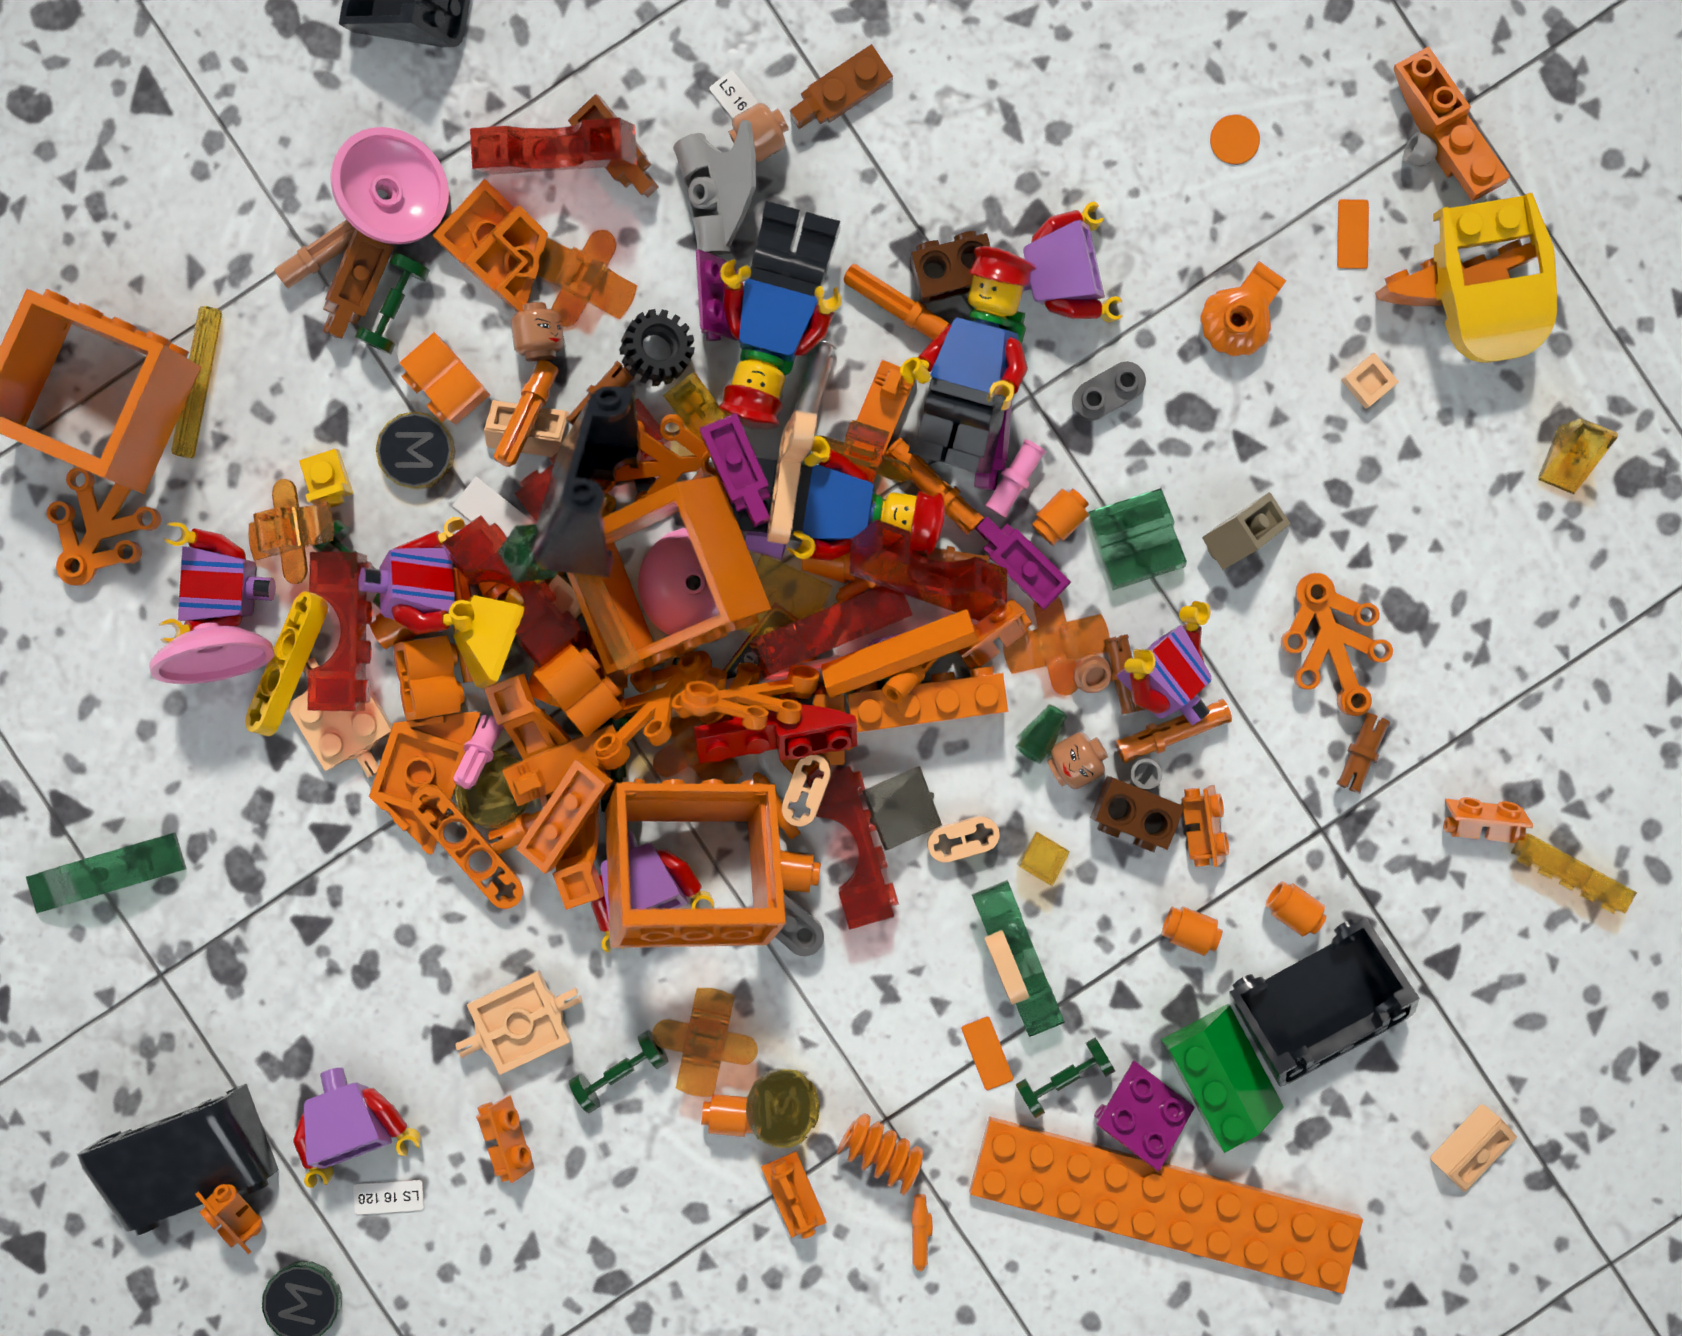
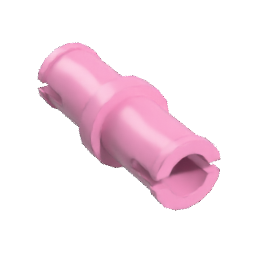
[985,439,1046,518]

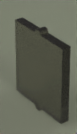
[862,766,942,851]

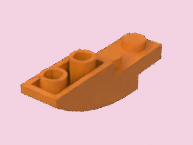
[1393,46,1510,202]
[1375,239,1537,306]

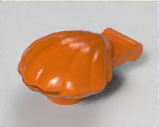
[1200,261,1287,357]

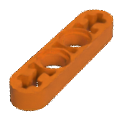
[411,784,523,909]

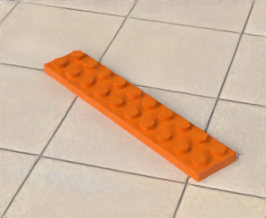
[969,1116,1363,1294]

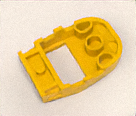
[1433,193,1557,363]

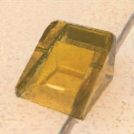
[1017,831,1070,886]

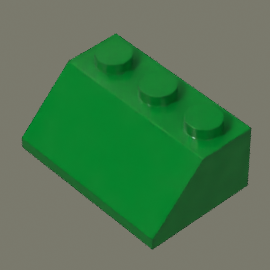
[1161,1004,1284,1153]

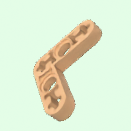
[767,411,816,545]

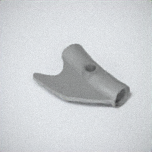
[673,120,756,255]

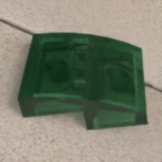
[1088,488,1187,591]

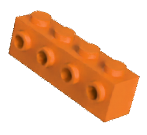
[847,666,1008,732]

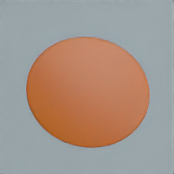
[1210,115,1260,164]

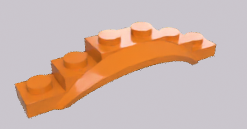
[484,674,605,910]

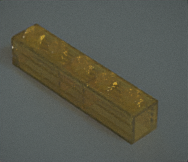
[1511,833,1637,914]

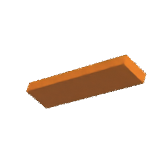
[821,609,979,698]

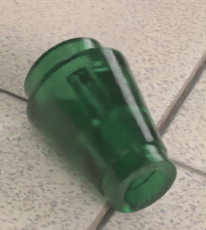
[1015,704,1067,764]

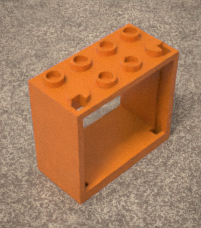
[0,289,201,494]
[567,475,771,676]
[605,779,786,948]

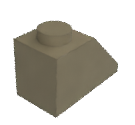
[1202,492,1291,570]

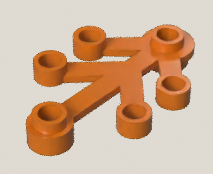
[594,414,718,502]
[46,467,161,586]
[1280,573,1393,716]
[594,651,713,770]
[680,662,819,730]

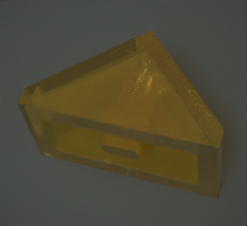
[663,372,727,440]
[1538,418,1618,494]

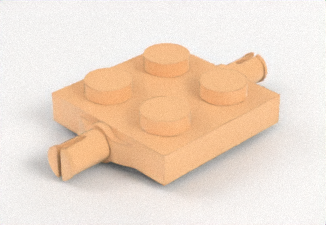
[288,657,392,778]
[456,970,582,1075]

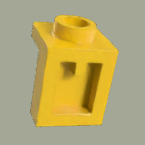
[299,448,354,509]

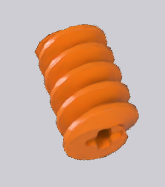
[837,1113,923,1195]

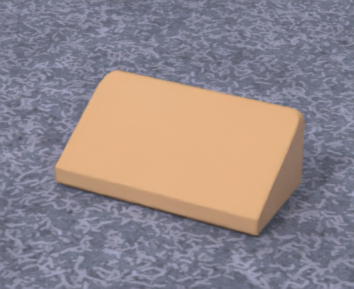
[484,400,569,458]
[1430,1104,1517,1192]

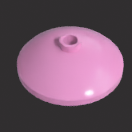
[330,127,449,244]
[638,528,720,636]
[149,623,274,684]

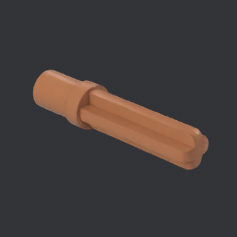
[274,220,355,289]

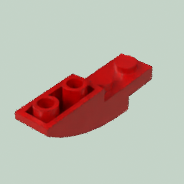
[693,704,857,764]

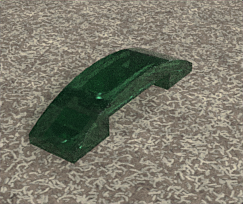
[26,832,187,914]
[971,880,1065,1037]

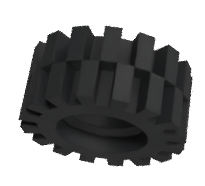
[619,309,695,386]

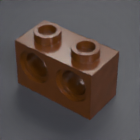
[910,231,991,305]
[1090,775,1185,852]

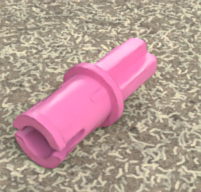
[453,715,504,789]

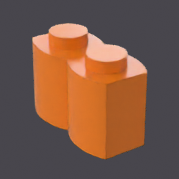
[399,332,490,425]
[394,635,464,721]
[534,644,623,738]

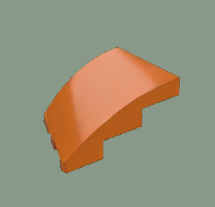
[431,179,548,313]

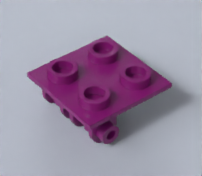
[696,249,739,341]
[1094,1061,1195,1171]

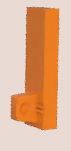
[842,360,916,482]
[502,722,628,806]
[516,756,613,874]

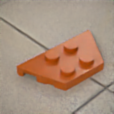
[369,711,482,855]

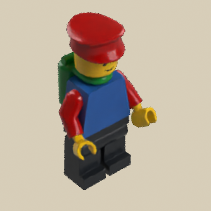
[718,201,842,430]
[900,246,1037,474]
[727,436,945,561]

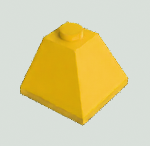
[453,595,525,689]

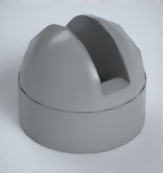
[1403,132,1438,166]
[1131,758,1162,790]

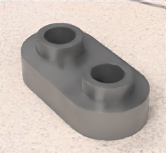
[1072,361,1146,421]
[775,892,824,956]

